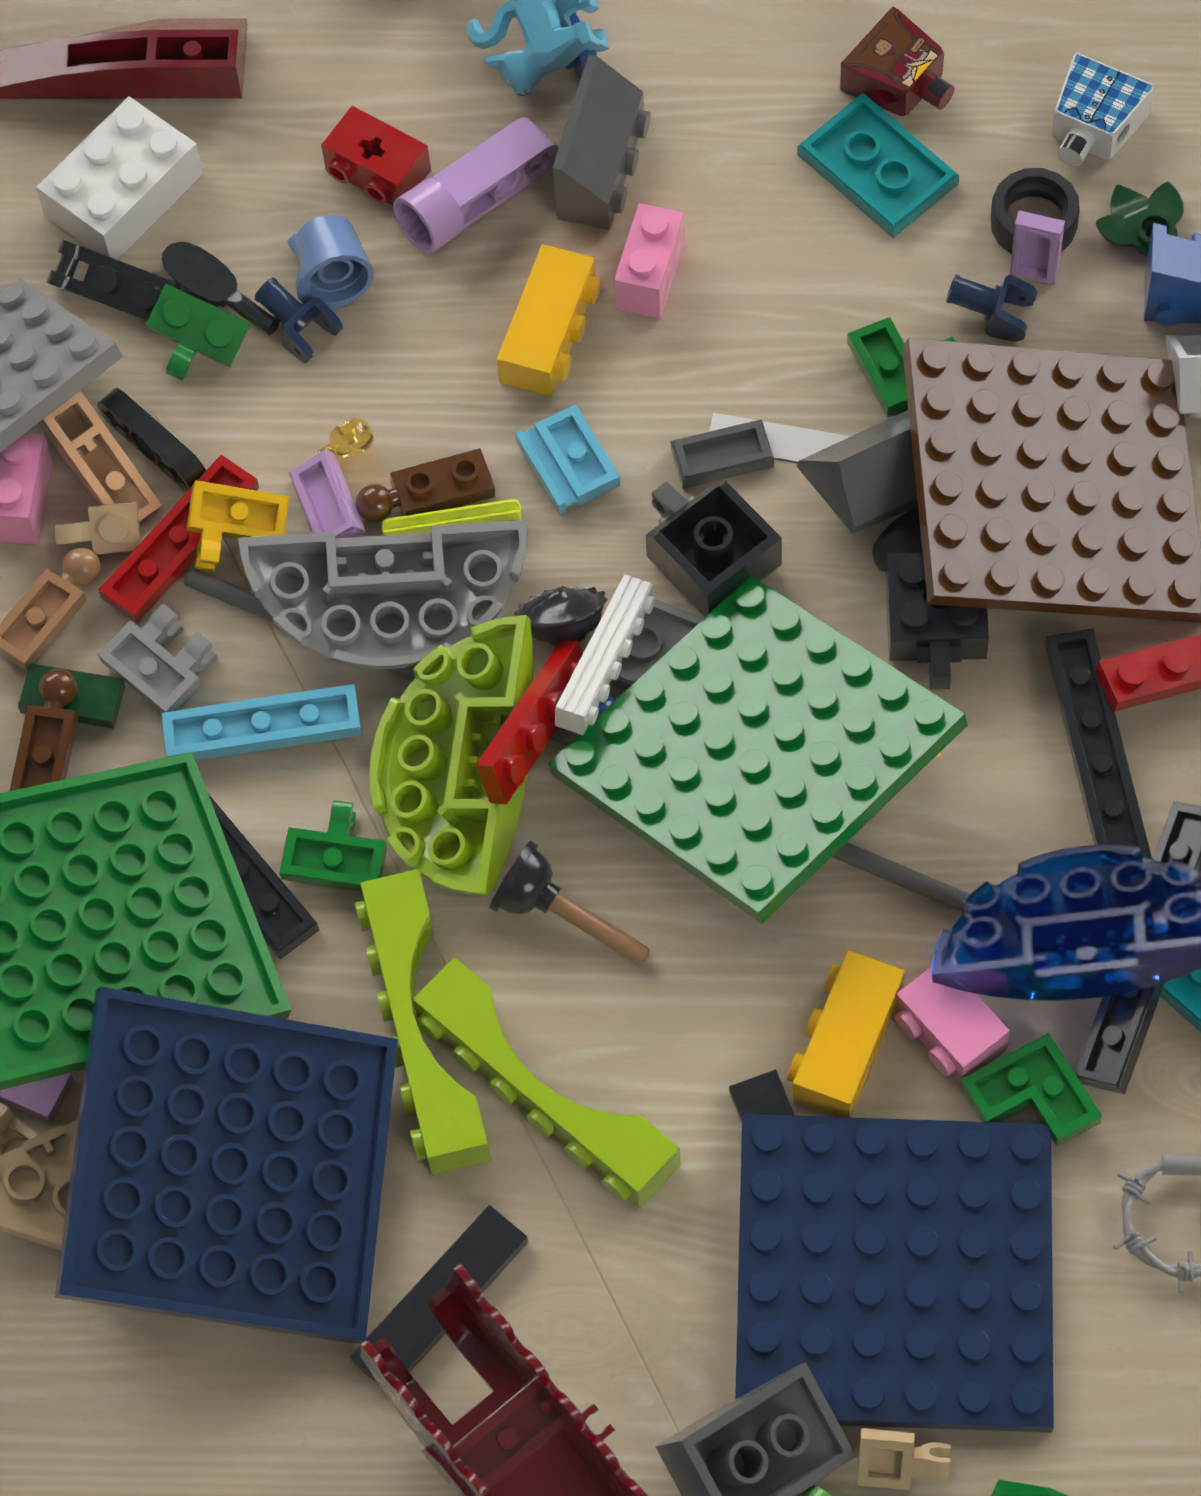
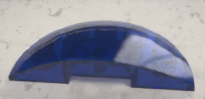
[931,845,1201,1001]

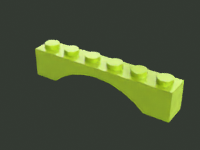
[355,868,491,1175]
[413,957,681,1209]

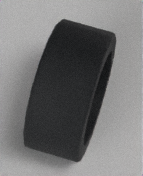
[991,168,1080,254]

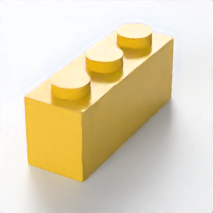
[497,244,601,397]
[787,950,905,1117]

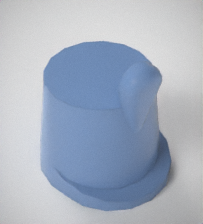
[287,215,374,310]

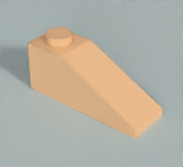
[38,390,162,522]

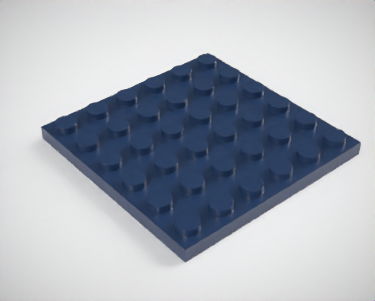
[55,986,398,1344]
[735,1114,1054,1433]

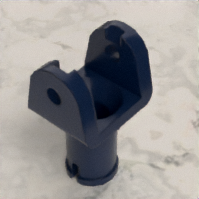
[946,274,1038,342]
[254,277,343,363]

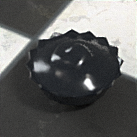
[514,585,608,646]

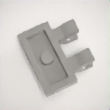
[97,603,218,713]

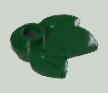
[1095,181,1184,256]

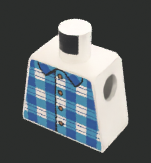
[1052,52,1155,166]

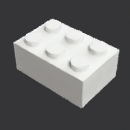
[36,96,203,260]

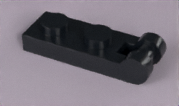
[46,239,182,321]

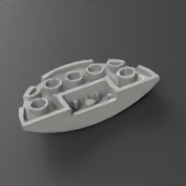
[238,520,527,669]

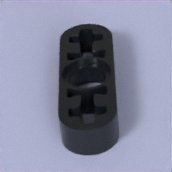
[97,388,206,491]

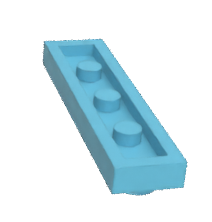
[161,684,362,761]

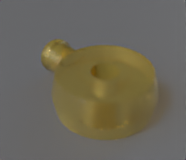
[318,418,374,458]

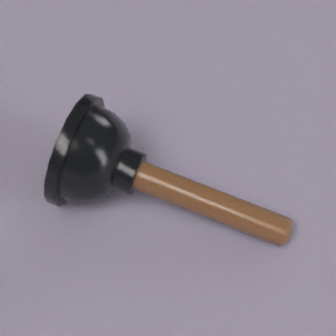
[489,841,650,965]

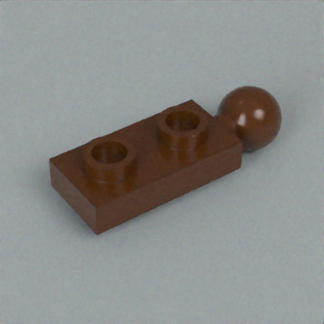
[356,448,495,522]
[9,669,79,791]

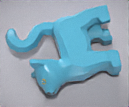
[467,0,609,96]

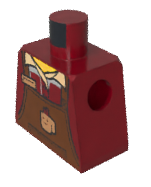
[840,6,955,116]

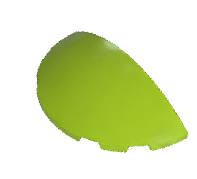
[369,615,534,897]

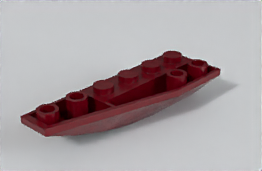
[0,18,248,99]

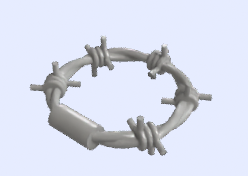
[1113,1154,1201,1292]

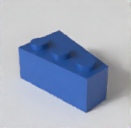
[1144,223,1201,325]

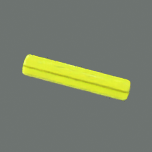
[382,499,523,535]

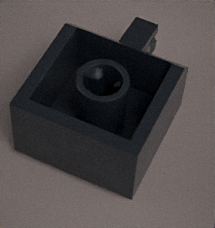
[645,479,782,617]
[886,553,989,690]

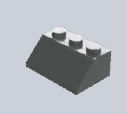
[552,55,651,230]

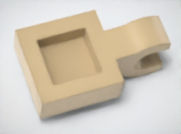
[55,502,141,555]
[857,1428,951,1491]

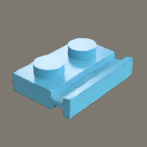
[515,404,621,515]

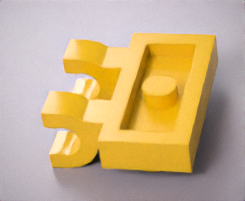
[187,480,290,577]

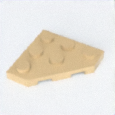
[0,1119,78,1251]

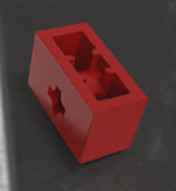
[321,106,431,206]

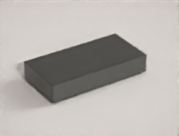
[670,419,774,489]

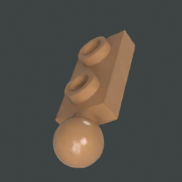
[0,548,101,672]

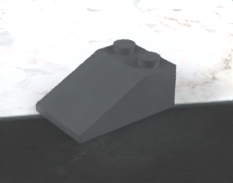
[655,1362,857,1496]

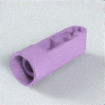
[393,117,559,254]

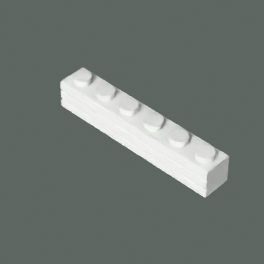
[555,574,655,735]

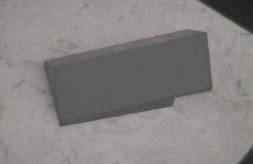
[797,410,918,533]

